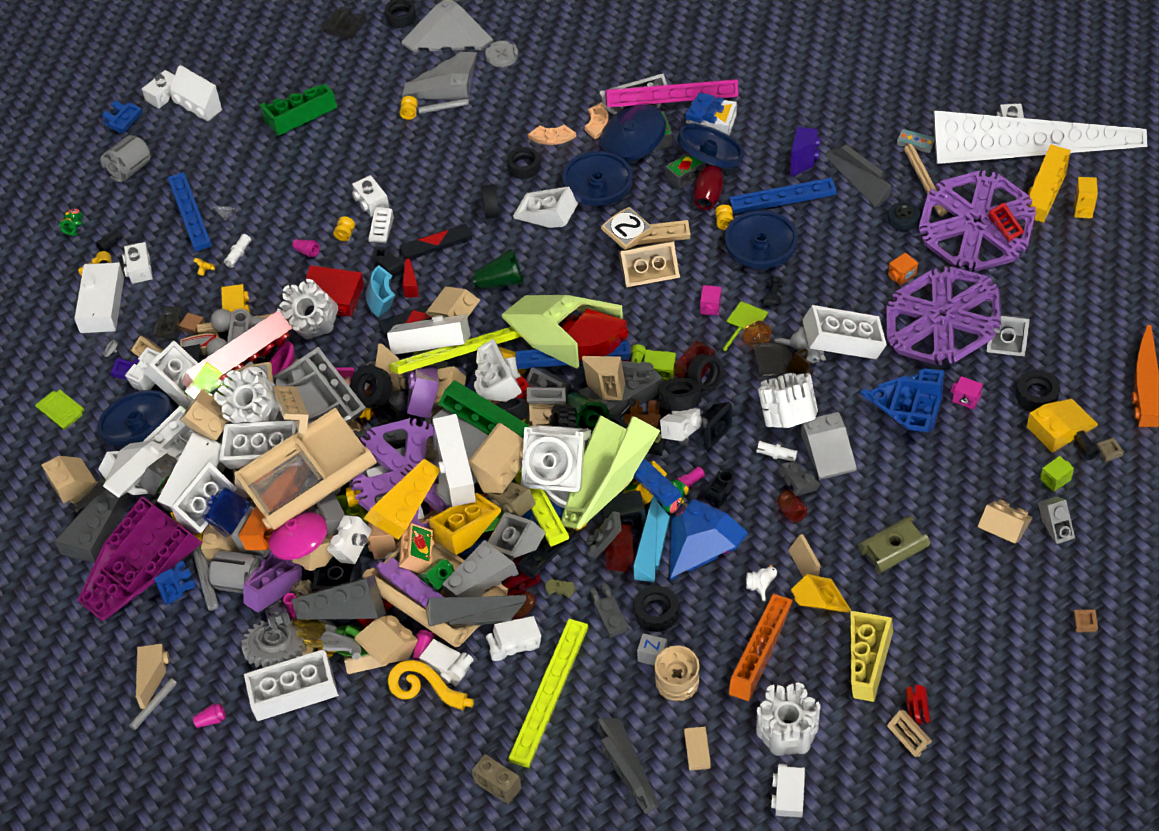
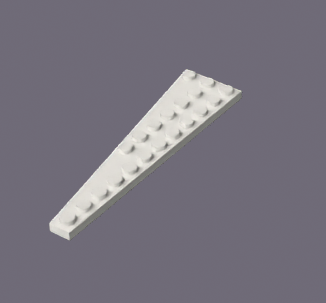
[933,111,1147,164]

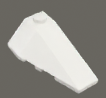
[474,339,522,402]
[103,441,168,498]

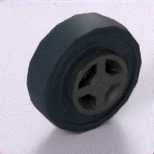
[888,202,920,231]

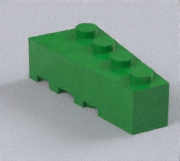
[259,84,337,136]

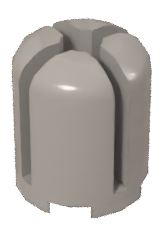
[101,135,151,183]
[208,550,265,594]

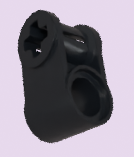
[373,247,404,279]
[702,468,735,507]

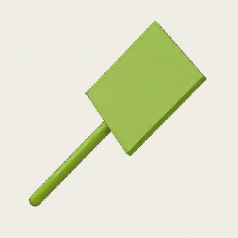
[723,301,769,351]

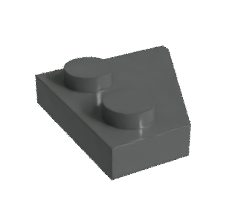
[778,462,820,496]

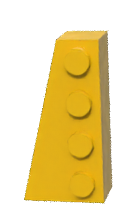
[1027,144,1071,223]
[364,459,440,540]

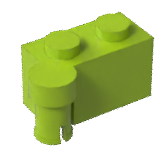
[630,344,676,381]

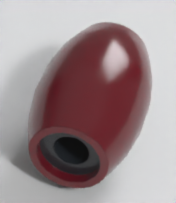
[693,165,724,210]

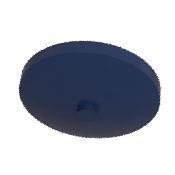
[600,104,666,162]
[677,124,744,168]
[562,151,633,206]
[725,210,798,269]
[97,390,172,447]

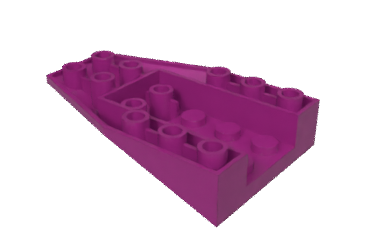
[77,496,203,621]

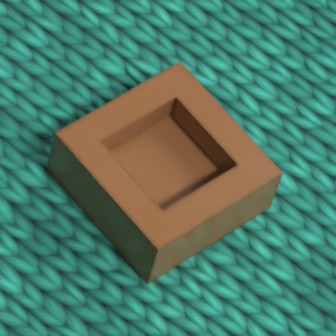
[179,313,205,335]
[1073,610,1098,632]

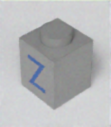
[637,634,668,666]

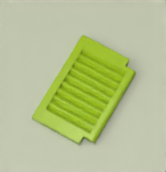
[35,390,85,430]

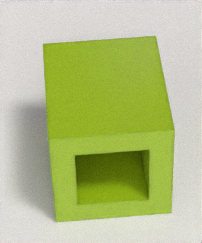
[1040,456,1074,492]

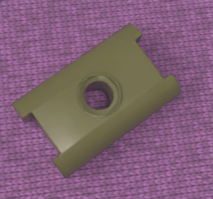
[858,515,930,574]

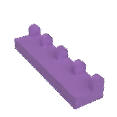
[377,557,443,610]

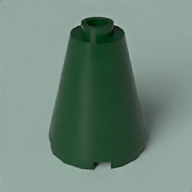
[472,249,524,289]
[564,392,610,435]

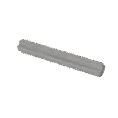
[193,545,219,611]

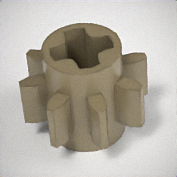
[290,579,313,597]

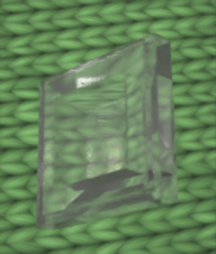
[215,206,237,221]

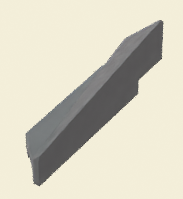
[826,145,891,207]
[426,595,527,627]
[598,718,659,814]

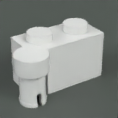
[486,616,541,661]
[419,639,473,686]
[771,764,805,818]

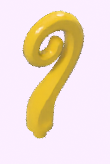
[388,660,474,710]

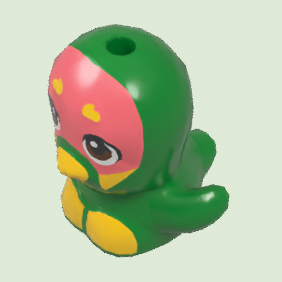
[59,209,83,236]
[661,480,689,513]

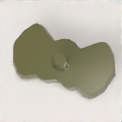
[545,579,575,598]

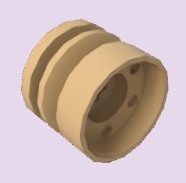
[655,646,699,701]

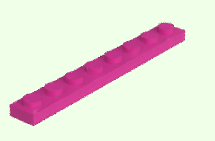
[605,79,738,107]

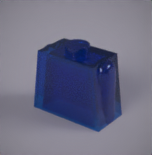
[201,487,252,537]

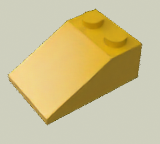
[1027,399,1098,453]
[428,493,501,555]

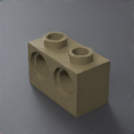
[487,482,536,517]
[472,754,521,804]

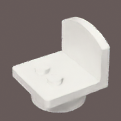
[521,425,591,492]

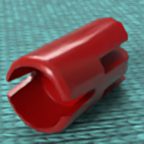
[905,685,930,725]

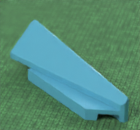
[634,496,670,582]

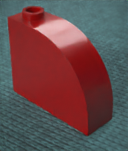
[306,265,364,317]
[567,309,629,361]

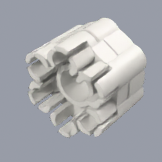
[277,279,338,339]
[214,369,280,424]
[758,373,818,428]
[756,683,820,756]

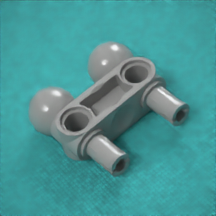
[206,309,266,359]

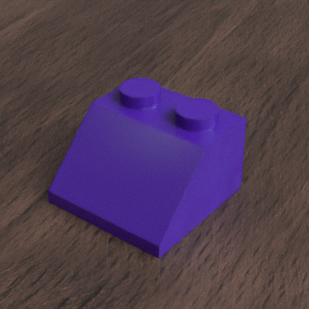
[790,127,821,177]

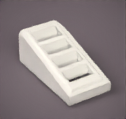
[369,207,394,244]

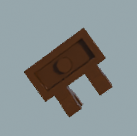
[623,400,662,430]

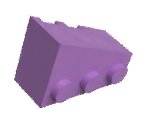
[407,365,439,418]
[243,551,302,612]

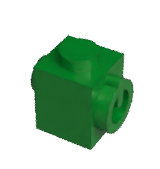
[419,559,454,590]

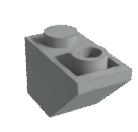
[1038,497,1075,544]

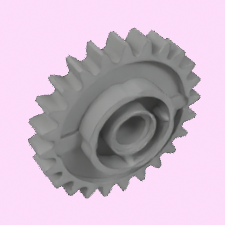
[241,619,309,668]

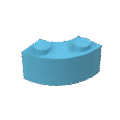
[365,265,395,318]

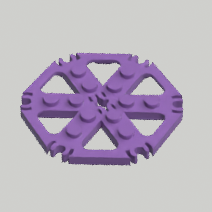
[919,170,1036,272]
[887,266,1001,365]
[351,418,452,529]

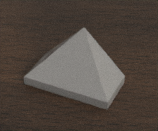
[527,387,566,404]

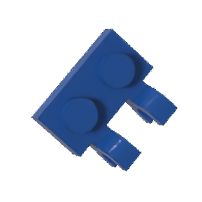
[685,92,724,124]
[102,100,143,134]
[153,560,196,606]

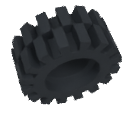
[550,405,576,428]

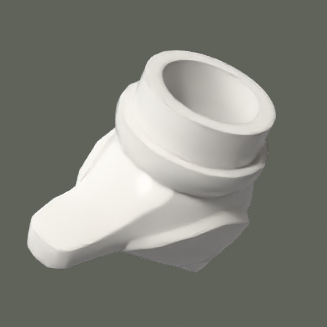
[746,564,777,602]

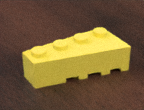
[851,611,893,702]

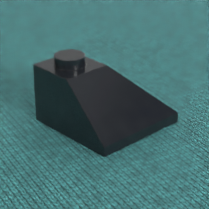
[701,402,732,452]

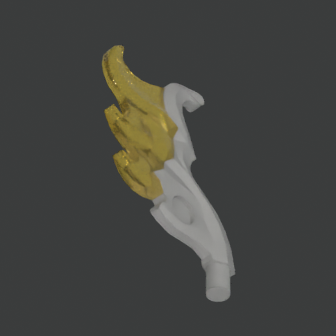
[292,616,361,660]

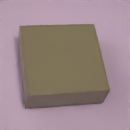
[1096,438,1124,462]

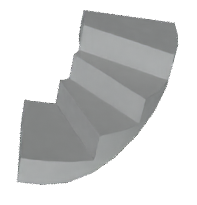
[187,347,366,442]

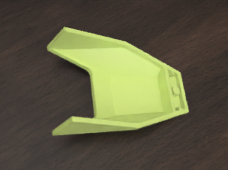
[502,295,623,368]
[561,416,660,529]

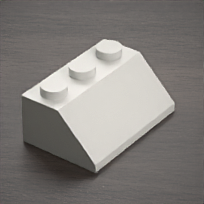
[170,65,222,121]
[144,341,198,410]
[171,462,237,534]

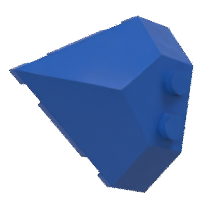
[860,369,944,432]
[670,499,748,580]

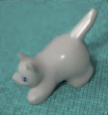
[774,326,826,364]

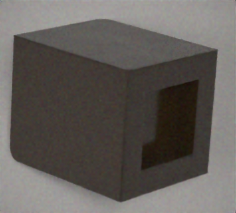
[787,348,814,377]

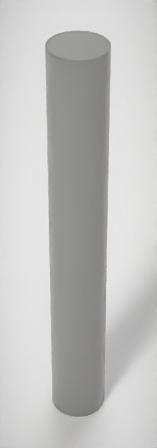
[418,98,469,114]
[129,678,177,730]

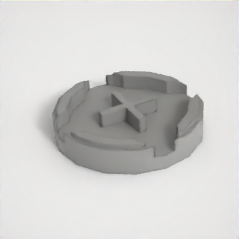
[485,41,518,67]

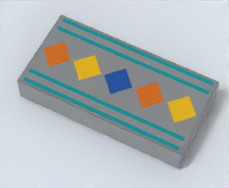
[897,129,935,153]

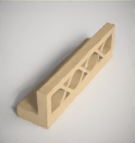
[618,220,690,247]
[273,386,308,433]

